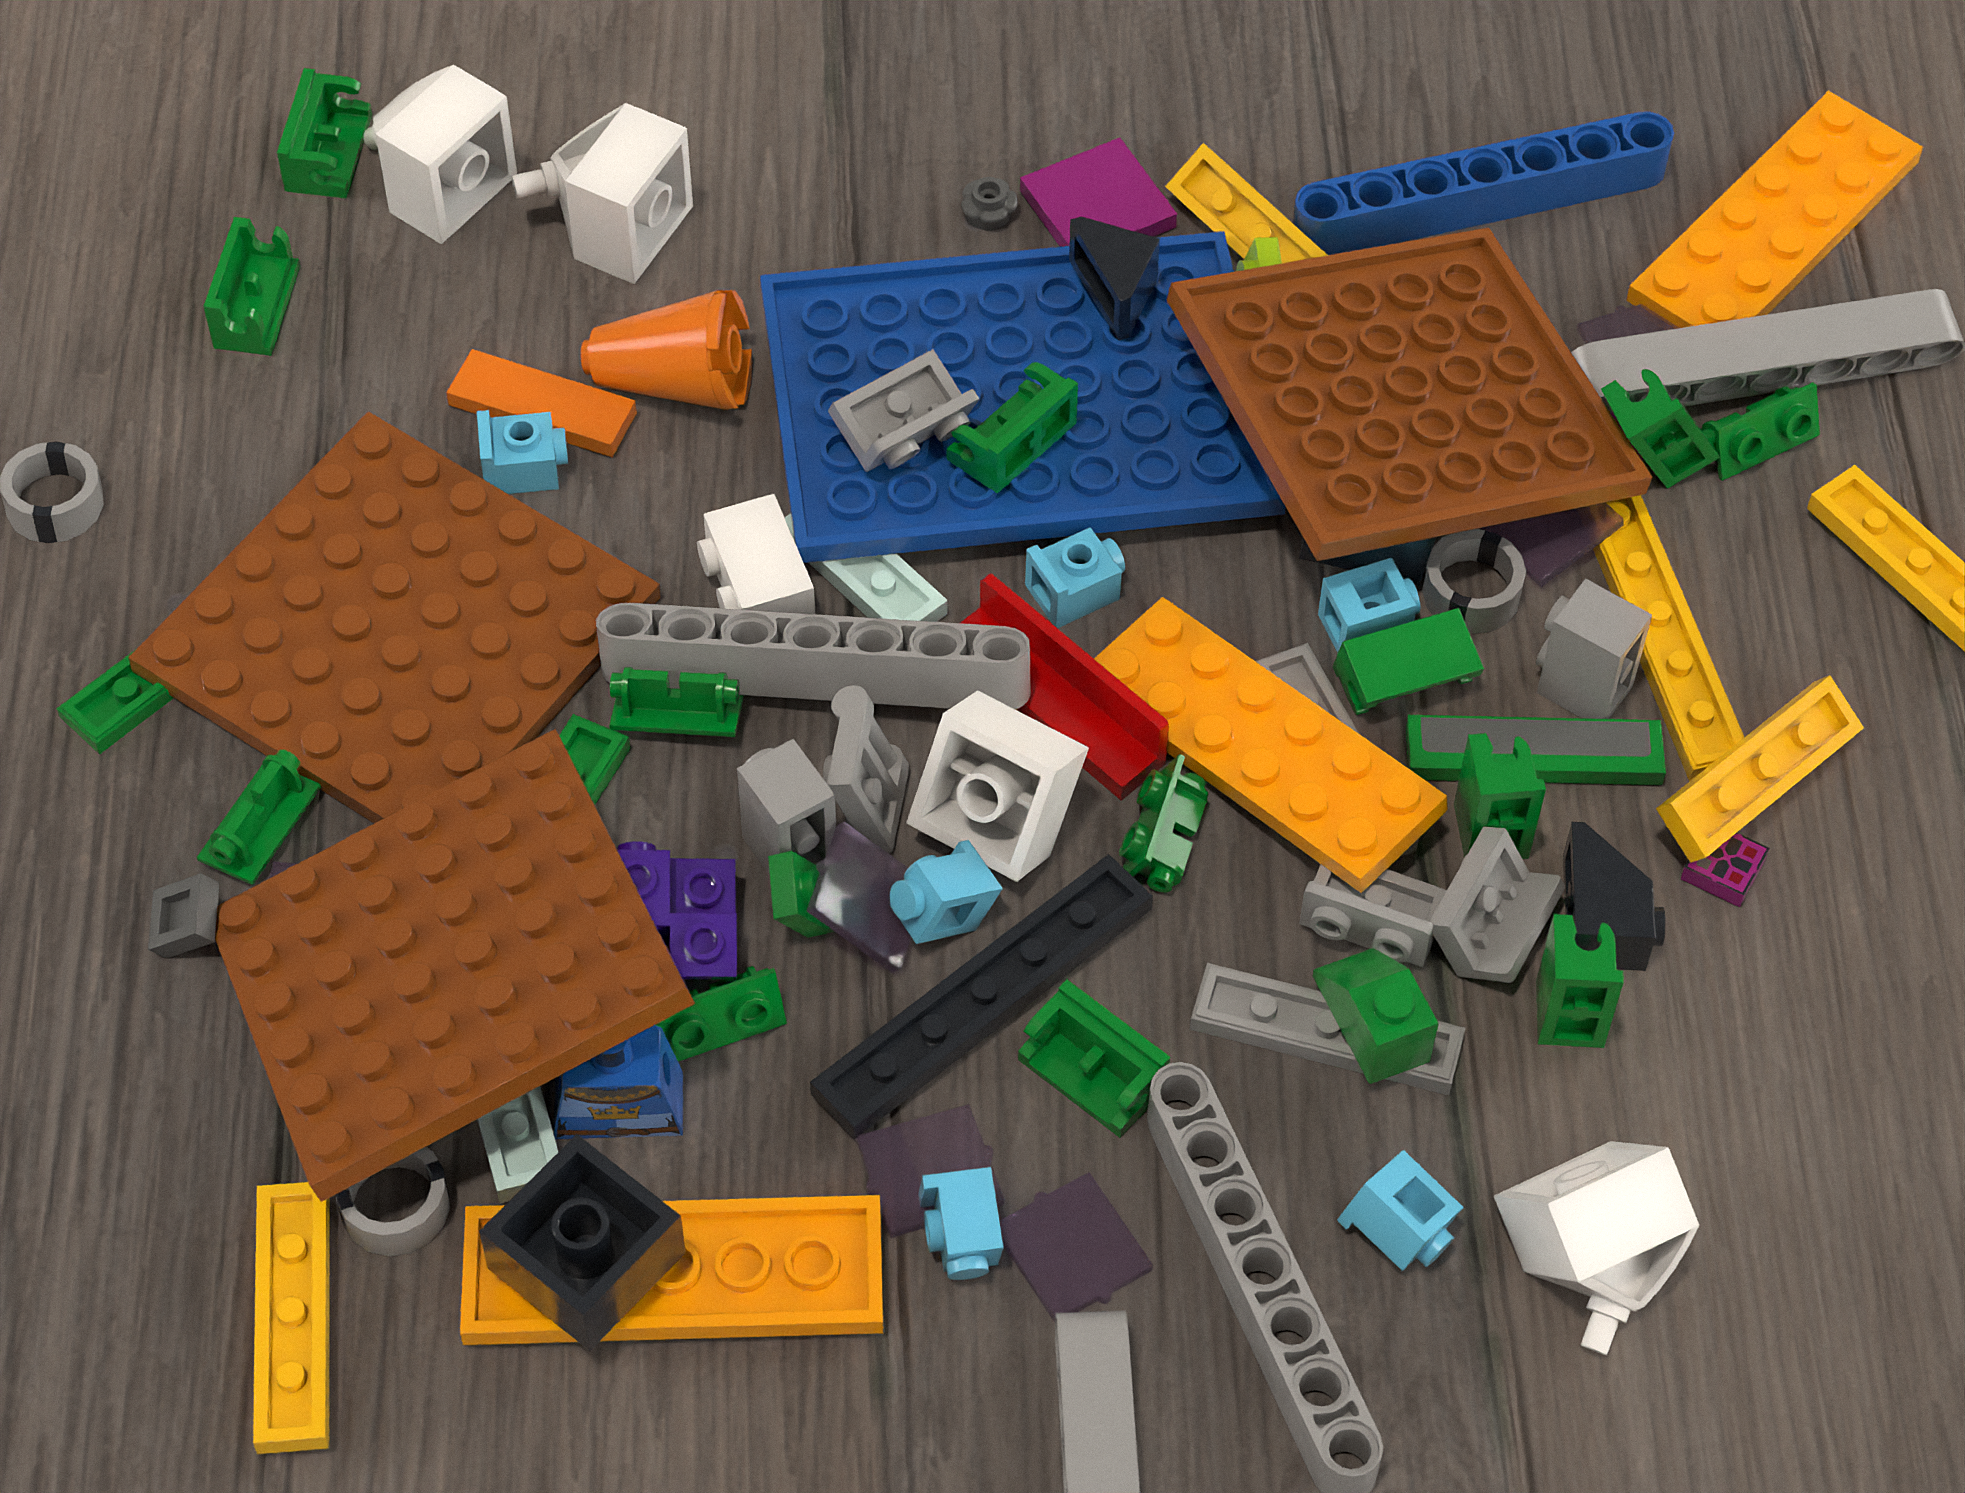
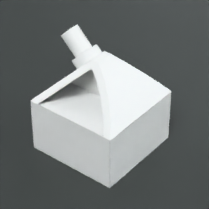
[364,65,517,244]
[511,103,693,284]
[906,690,1089,882]
[1494,1141,1699,1355]

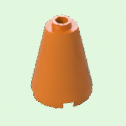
[581,289,752,410]

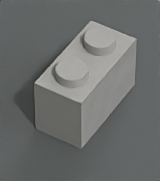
[1536,578,1652,719]
[737,739,838,876]

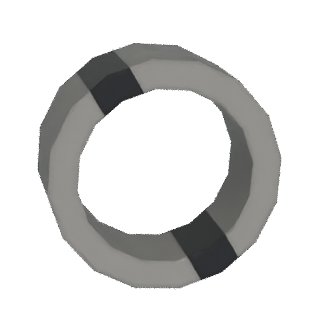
[0,442,104,543]
[1422,529,1526,634]
[336,1147,450,1257]

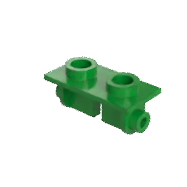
[1701,382,1820,481]
[609,667,744,737]
[196,749,321,885]
[1119,754,1209,893]
[655,966,787,1062]

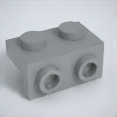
[828,349,980,472]
[1429,827,1565,982]
[1299,865,1447,967]

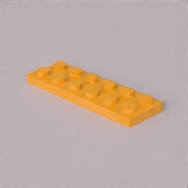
[1626,91,1923,329]
[1094,597,1448,893]
[460,1195,883,1345]

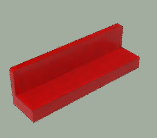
[961,573,1169,801]

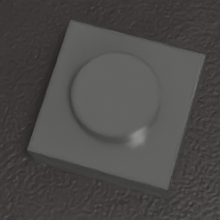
[148,873,219,958]

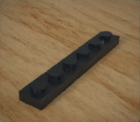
[810,854,1153,1140]

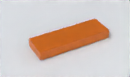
[446,349,637,458]

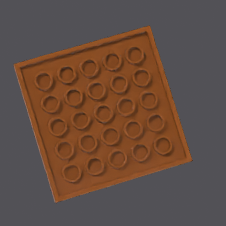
[1167,227,1652,561]
[128,411,661,823]
[215,729,695,1202]

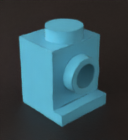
[477,410,569,494]
[1025,528,1125,628]
[1318,558,1420,653]
[889,840,1003,944]
[1337,1150,1464,1271]
[918,1167,1003,1280]

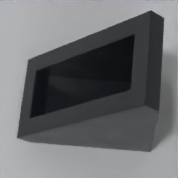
[1069,216,1160,341]

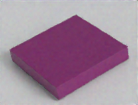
[1020,137,1177,247]

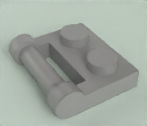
[823,685,909,853]

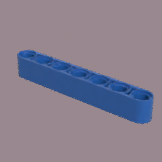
[1292,112,1674,255]

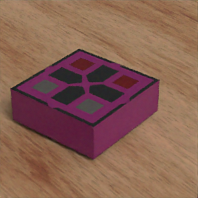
[1681,833,1770,907]

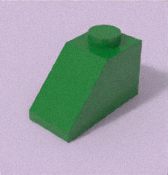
[1312,948,1439,1084]

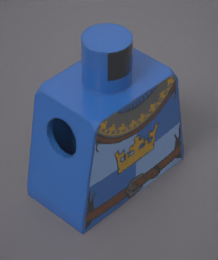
[554,1025,683,1139]

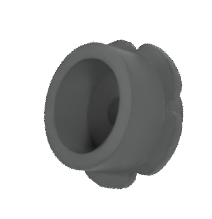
[961,177,1018,231]

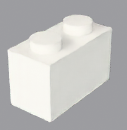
[697,494,815,614]

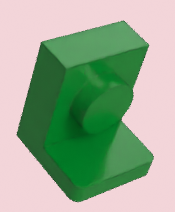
[768,851,866,938]

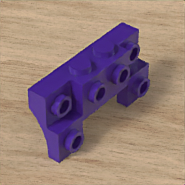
[617,841,737,984]

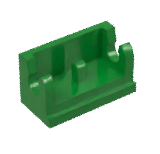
[277,68,372,199]
[203,217,300,356]
[946,362,1078,494]
[1601,369,1720,489]
[1332,608,1484,715]
[1453,733,1546,859]
[1536,914,1624,1048]
[1018,979,1171,1138]

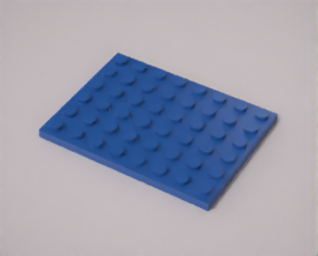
[760,231,1286,563]

